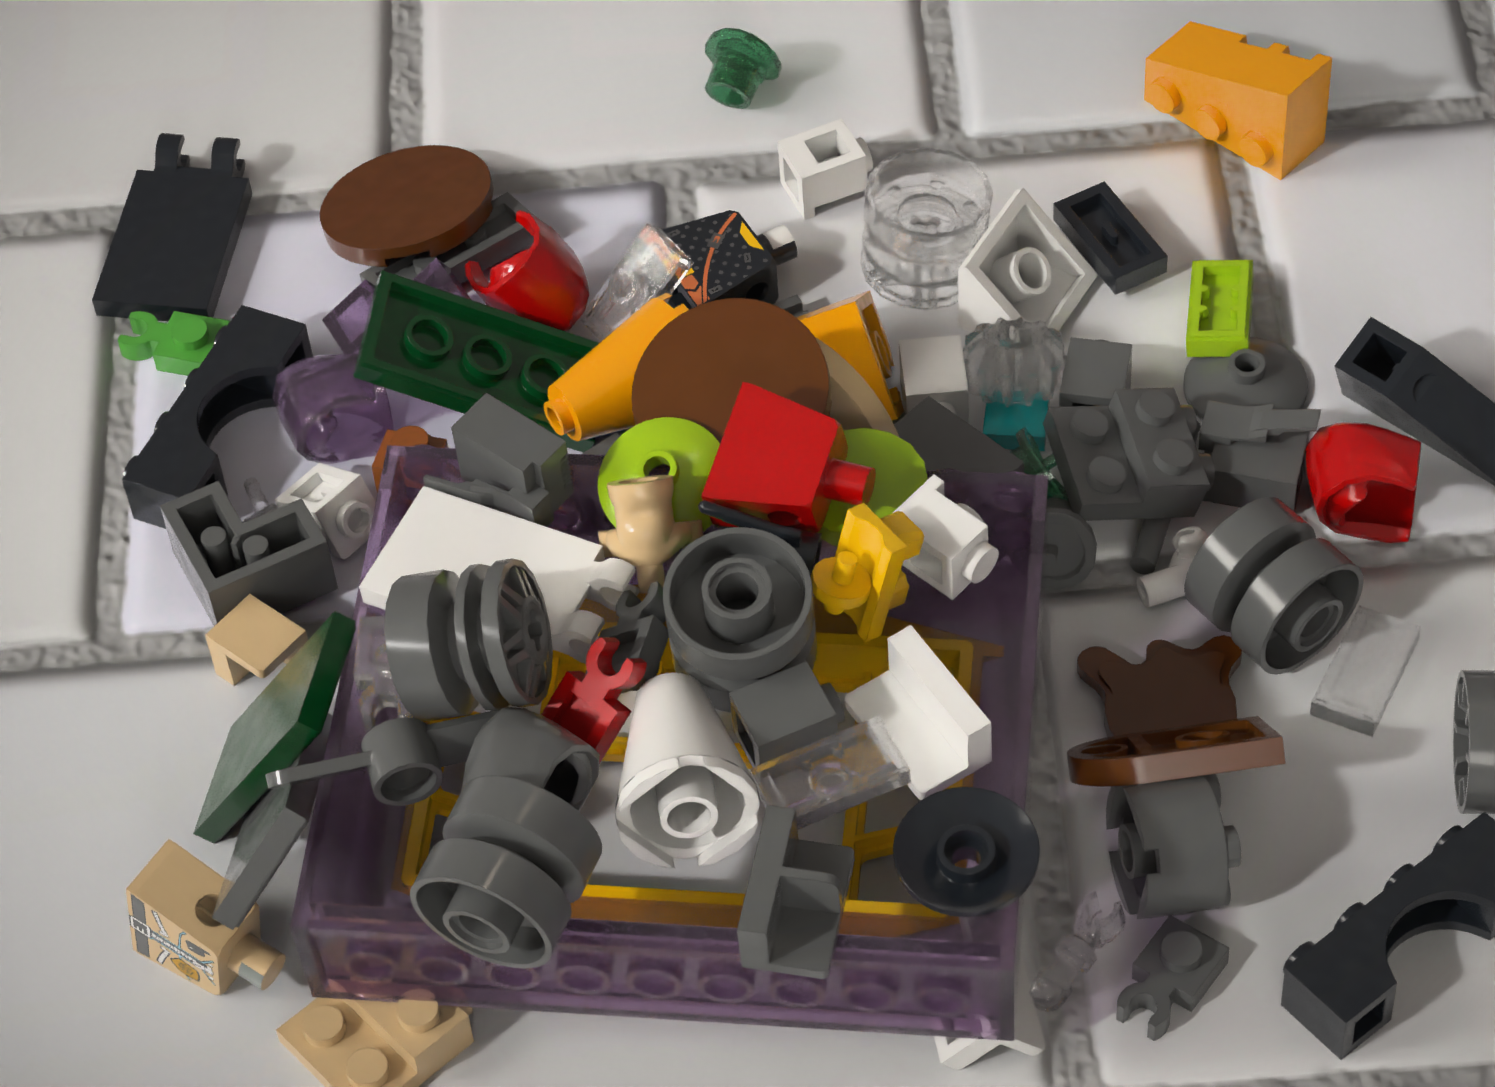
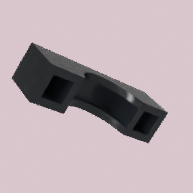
[122,305,315,529]
[1281,812,1495,1060]

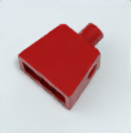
[701,382,876,532]

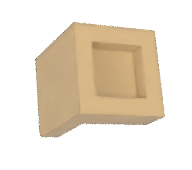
[205,594,308,686]

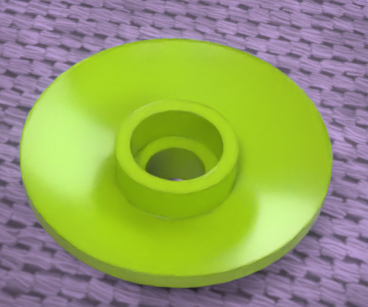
[598,417,720,532]

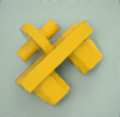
[811,503,924,642]

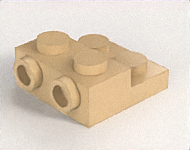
[276,931,474,1087]

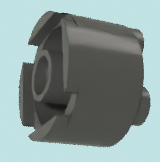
[1106,774,1241,919]

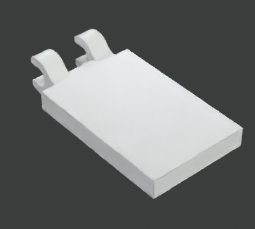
[359,486,639,664]

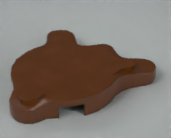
[1077,635,1242,737]

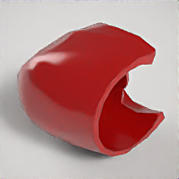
[465,210,589,331]
[1306,422,1421,543]

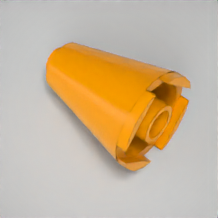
[544,293,689,442]

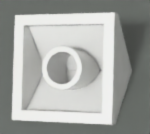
[958,187,1098,357]

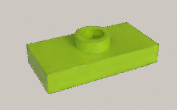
[1186,260,1254,357]

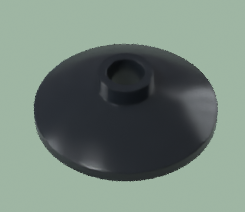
[893,787,1040,917]

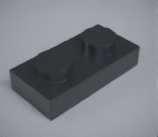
[1053,181,1168,295]

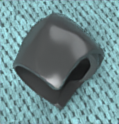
[461,707,600,811]

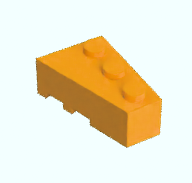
[1144,21,1332,180]

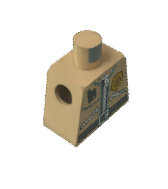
[126,839,286,995]

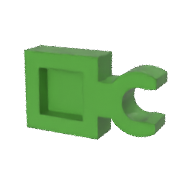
[117,311,230,376]

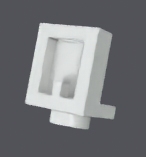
[274,463,386,559]

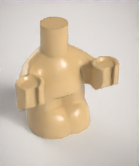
[598,475,703,593]

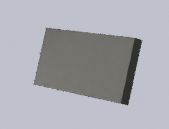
[212,713,336,930]

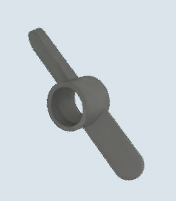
[265,711,499,806]

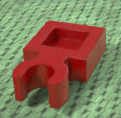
[541,637,647,764]

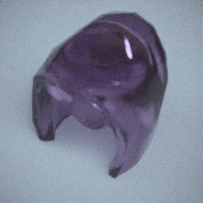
[273,354,394,464]

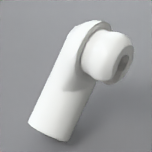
[1136,527,1208,608]

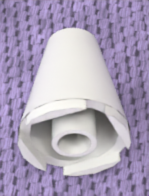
[615,672,760,868]

